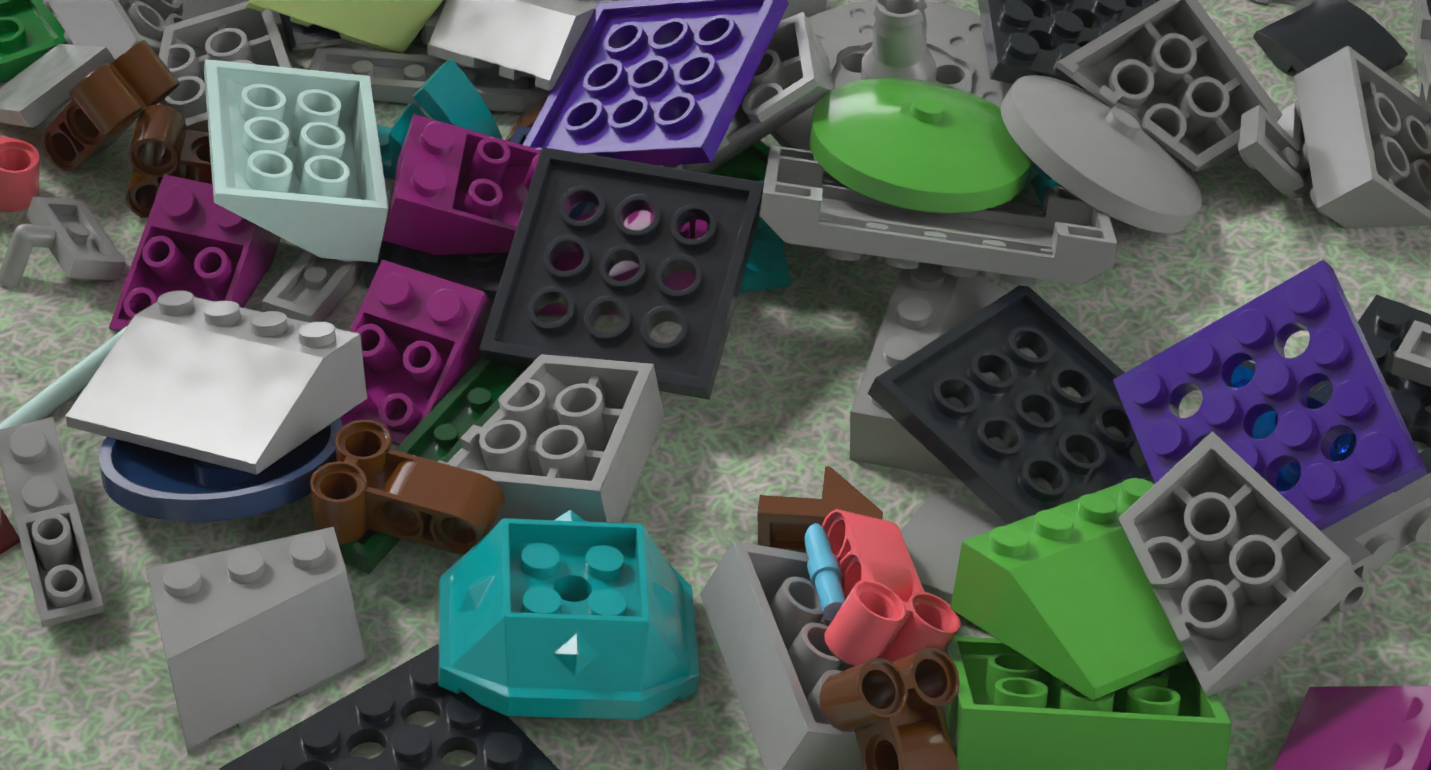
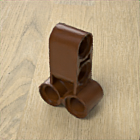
[42,40,180,171]
[126,105,212,218]
[310,420,505,555]
[819,647,960,770]

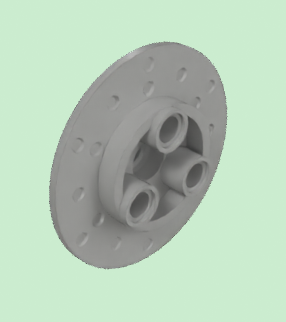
[770,0,1013,173]

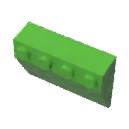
[950,478,1188,701]
[944,636,1232,770]

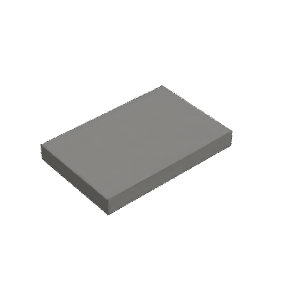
[0,44,115,128]

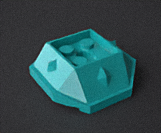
[438,510,700,720]

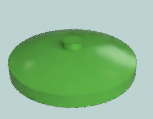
[808,78,1032,213]

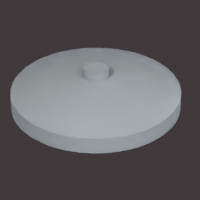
[1000,75,1202,233]

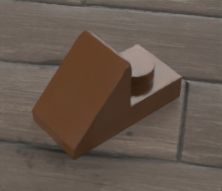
[757,466,883,553]

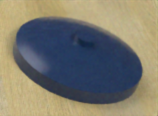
[98,418,343,522]

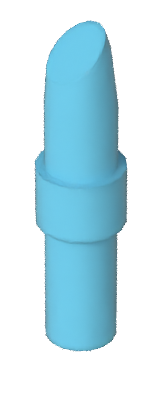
[804,523,845,621]

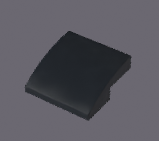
[1253,0,1408,74]

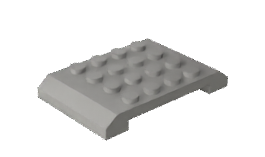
[759,145,1118,286]

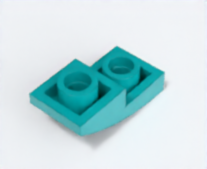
[412,58,503,139]

